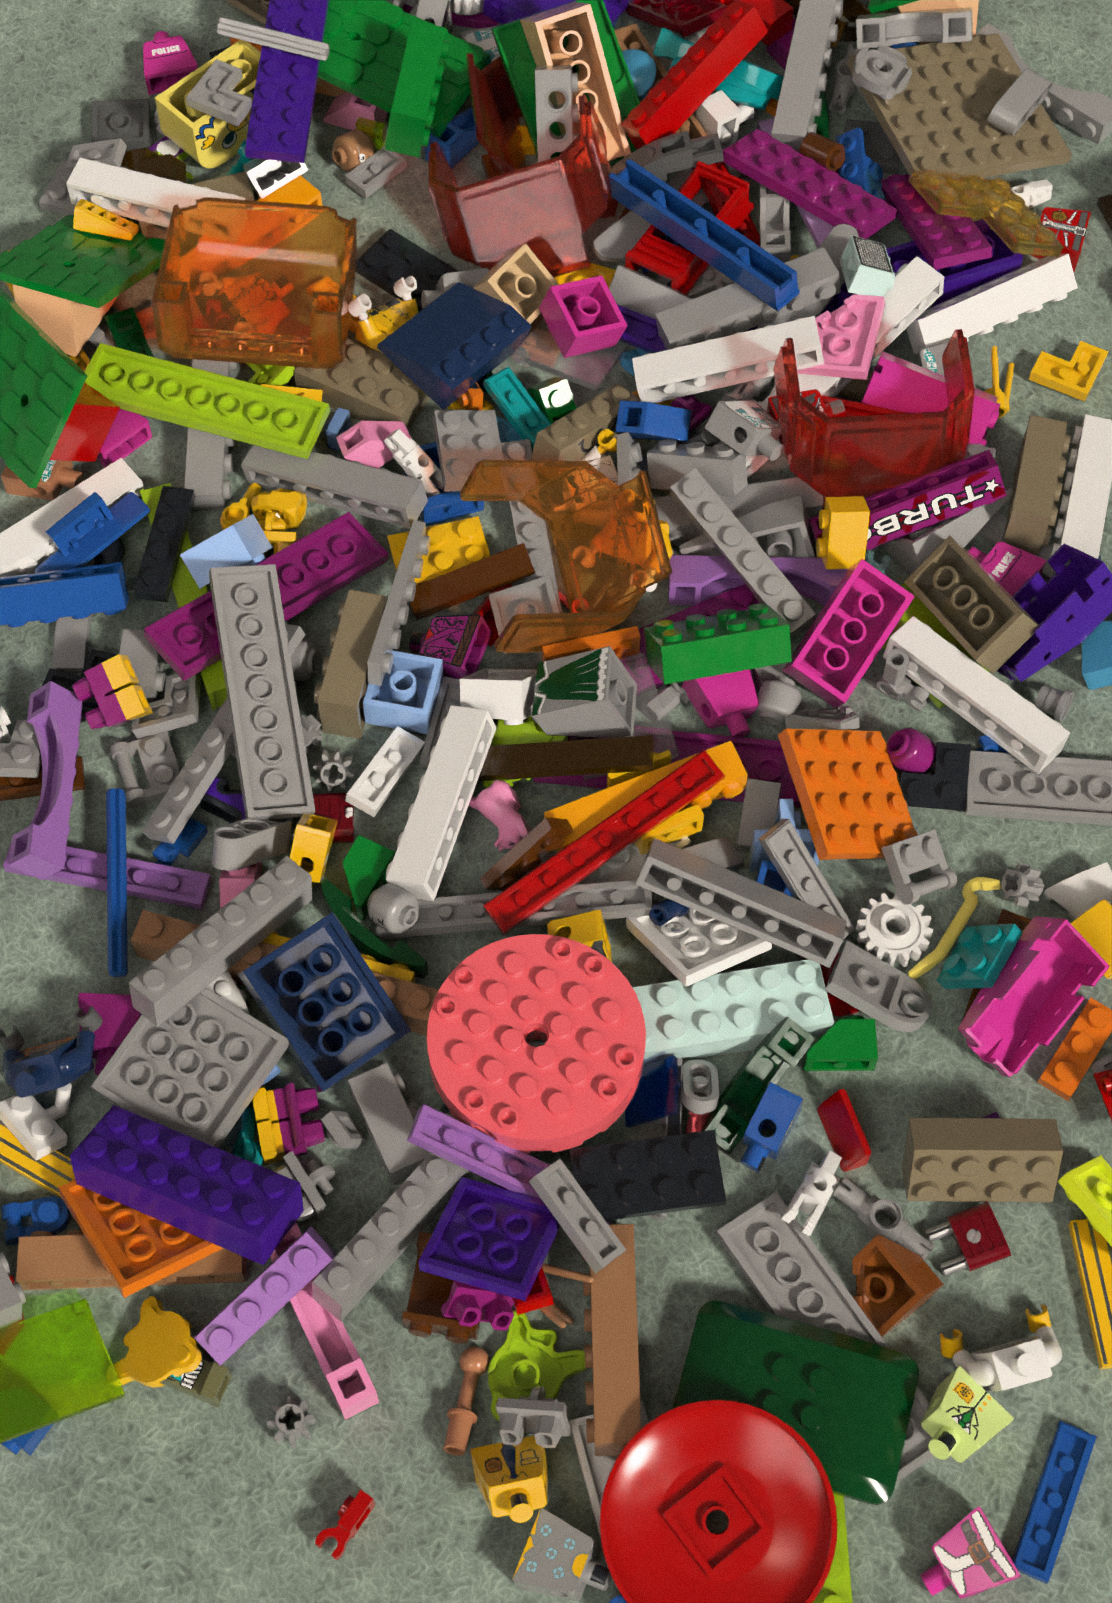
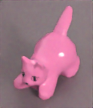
[469,780,531,851]

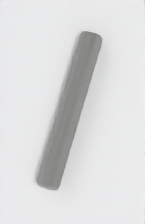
[217,17,330,61]

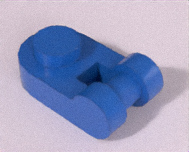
[0,1196,70,1245]

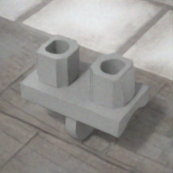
[274,1151,335,1223]
[496,1386,572,1448]

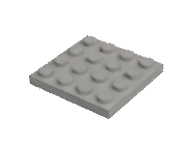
[91,988,290,1148]

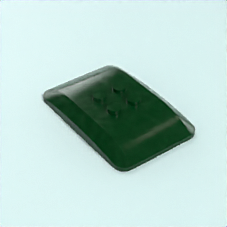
[673,1300,919,1505]

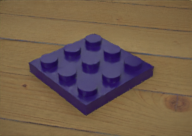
[419,1177,560,1301]

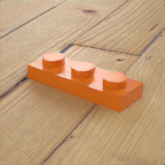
[542,626,641,662]
[1037,997,1112,1101]

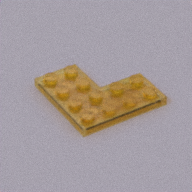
[908,170,1063,257]

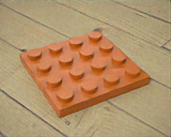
[778,728,918,860]
[59,1180,223,1298]

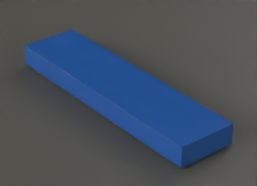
[1012,1421,1097,1584]

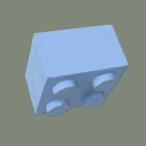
[180,514,272,589]
[363,650,444,735]

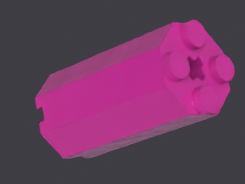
[860,351,1000,446]

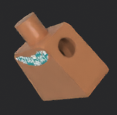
[1,460,83,501]

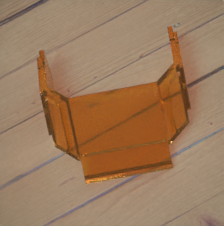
[460,460,673,653]

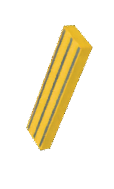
[0,1120,75,1199]
[1068,1219,1112,1369]

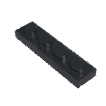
[134,486,195,602]

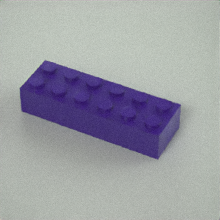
[70,1105,304,1265]

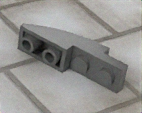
[606,130,724,192]

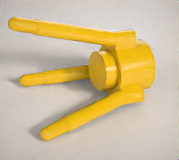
[975,346,1014,419]

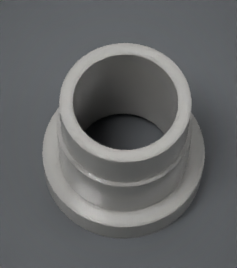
[1035,685,1074,722]

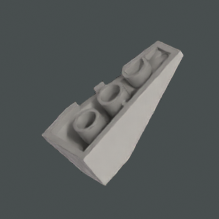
[881,487,1013,575]
[679,496,817,558]

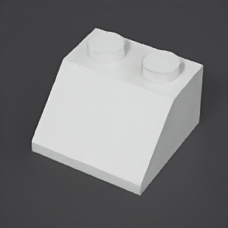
[459,668,537,725]

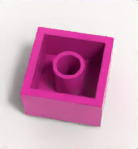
[539,275,628,358]

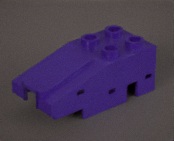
[997,543,1112,682]

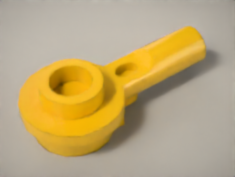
[220,483,262,530]

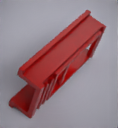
[624,161,754,295]

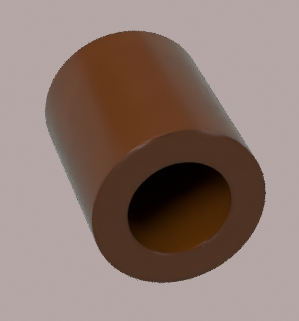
[799,132,845,171]

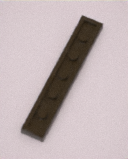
[477,735,655,782]

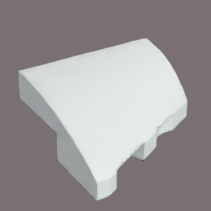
[1043,862,1112,920]

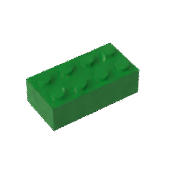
[385,20,450,158]
[644,604,792,685]

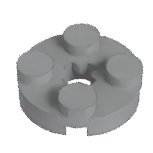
[852,45,912,100]

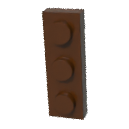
[480,817,573,891]

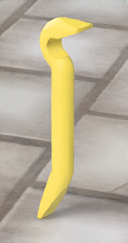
[908,877,1002,980]

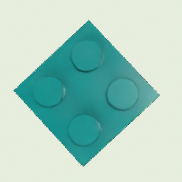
[936,923,1023,989]

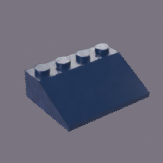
[377,282,532,410]
[238,912,411,1093]

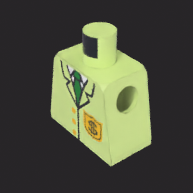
[921,1366,1014,1463]

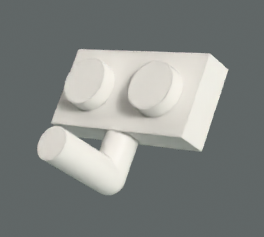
[0,1083,72,1160]

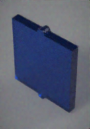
[625,1056,681,1128]

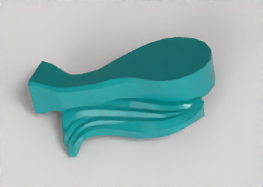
[653,28,784,110]

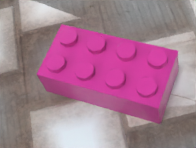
[782,559,915,707]

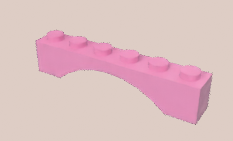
[270,1222,379,1420]

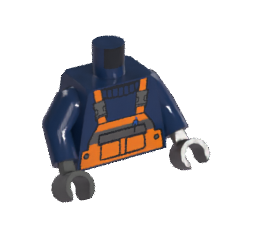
[0,1006,103,1098]

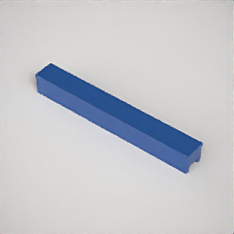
[608,159,800,311]

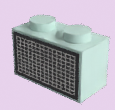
[839,235,895,297]

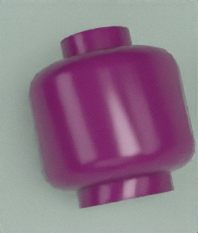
[886,727,936,774]

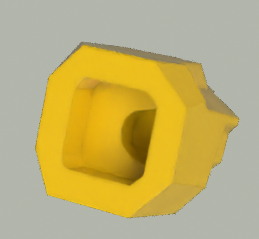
[251,488,307,529]

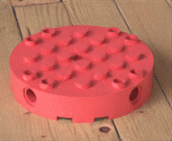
[427,934,646,1154]

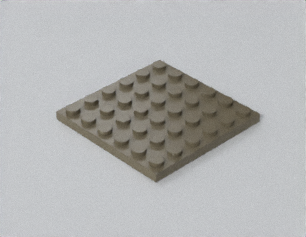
[846,33,1072,189]

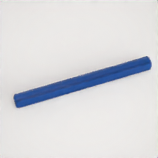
[106,788,128,977]

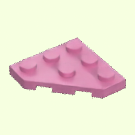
[788,294,885,380]

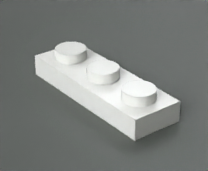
[345,726,425,817]

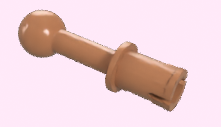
[443,1346,489,1456]

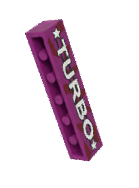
[809,450,1007,551]

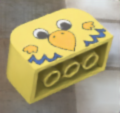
[155,40,261,168]

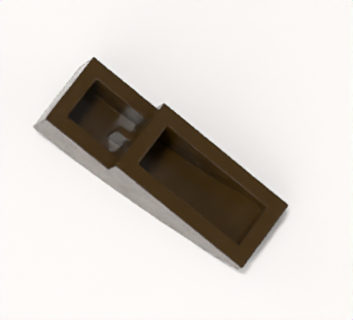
[121,147,186,183]

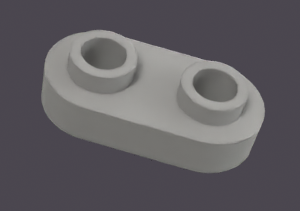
[682,1059,719,1115]

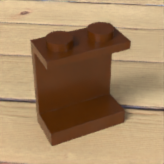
[402,1231,480,1344]

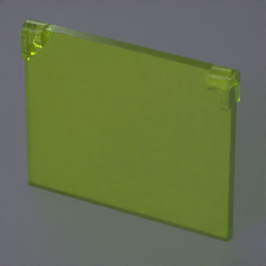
[0,1298,125,1444]

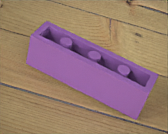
[195,1226,336,1366]

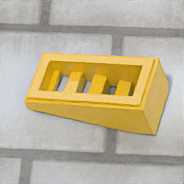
[73,199,139,240]

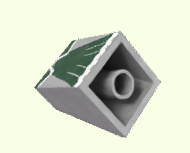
[530,646,637,738]

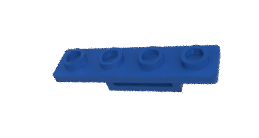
[835,127,886,201]
[35,492,150,573]

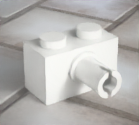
[696,90,755,151]

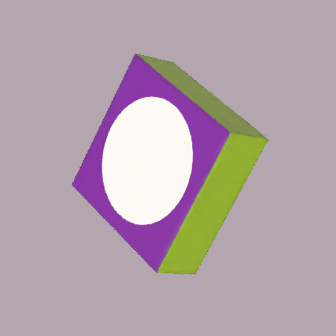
[148,136,189,161]

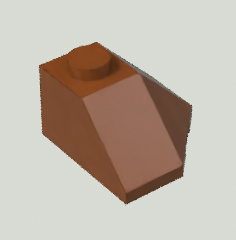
[852,1234,944,1337]

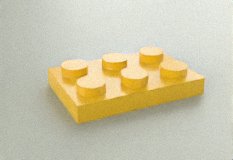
[387,516,490,585]

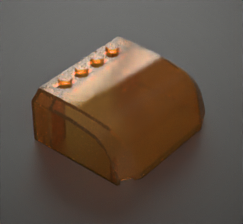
[152,197,357,369]

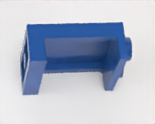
[403,442,484,526]

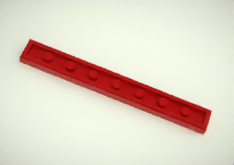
[483,750,725,935]

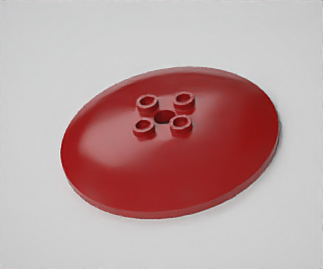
[600,1400,838,1603]

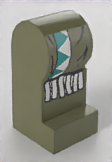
[161,1359,232,1408]

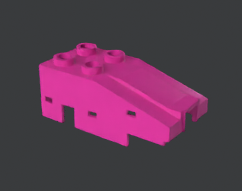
[958,916,1110,1077]

